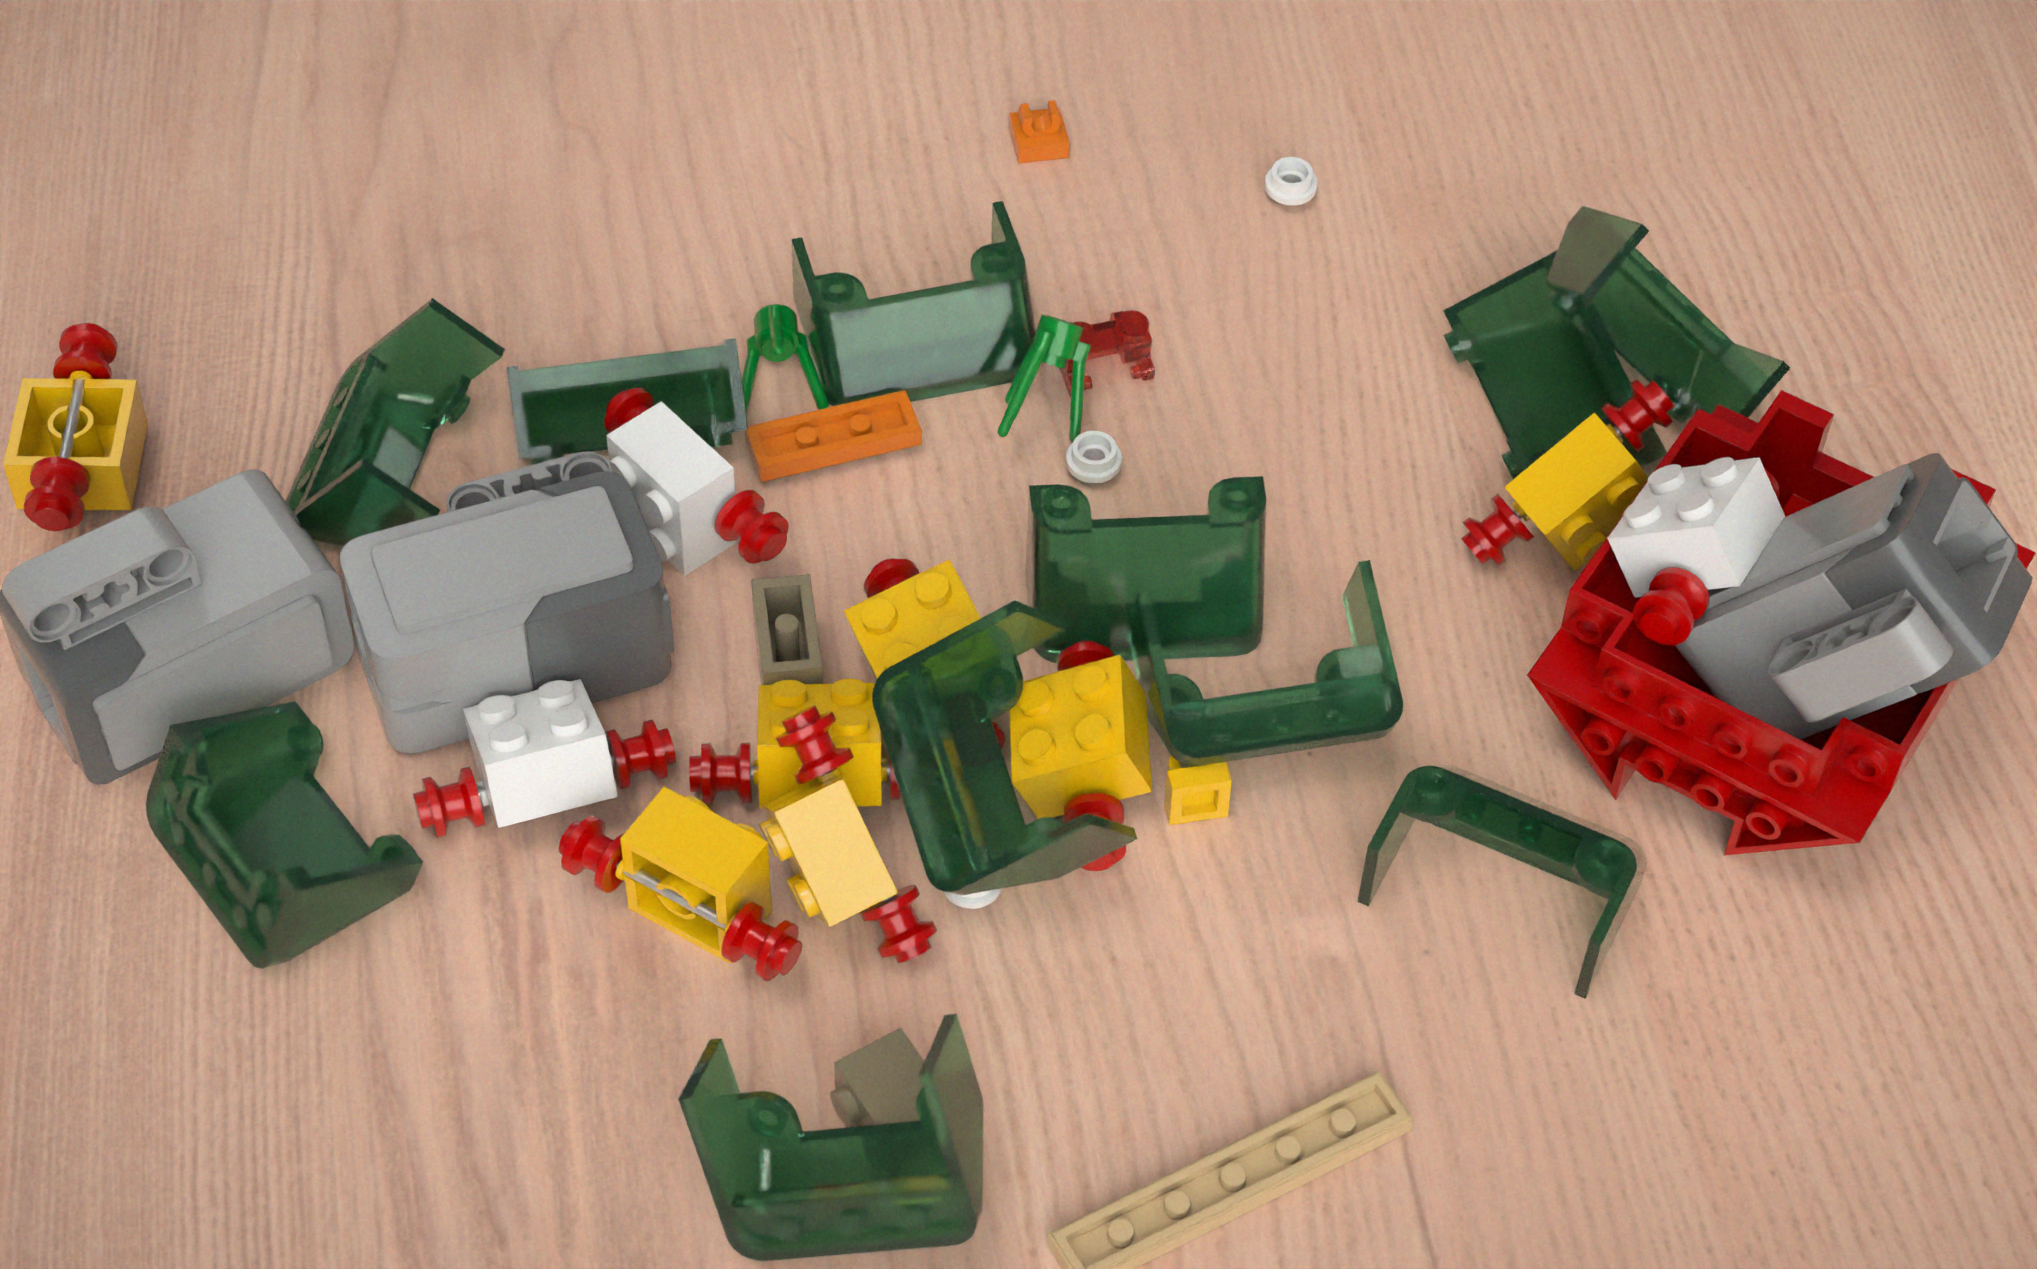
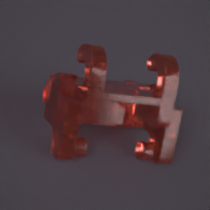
[1059,310,1155,397]

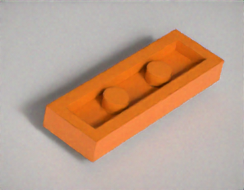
[745,390,922,482]

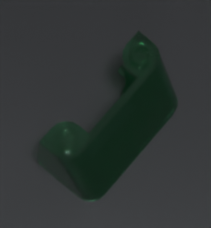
[1443,248,1667,479]
[1025,476,1266,663]
[146,701,423,969]

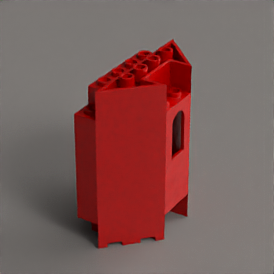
[1527,390,2036,856]

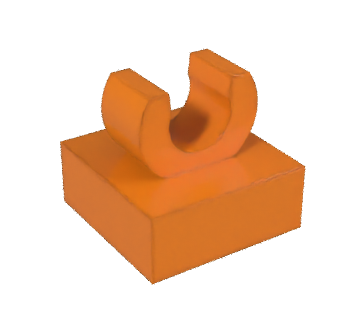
[1009,100,1070,164]

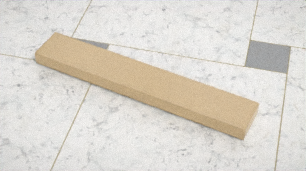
[1046,1070,1414,1269]

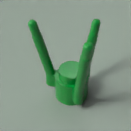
[736,304,829,418]
[997,314,1091,442]

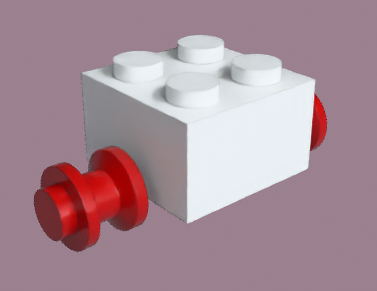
[604,388,789,576]
[1607,457,1785,646]
[413,679,676,838]

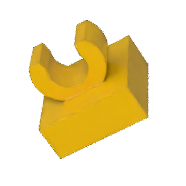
[1164,750,1232,825]

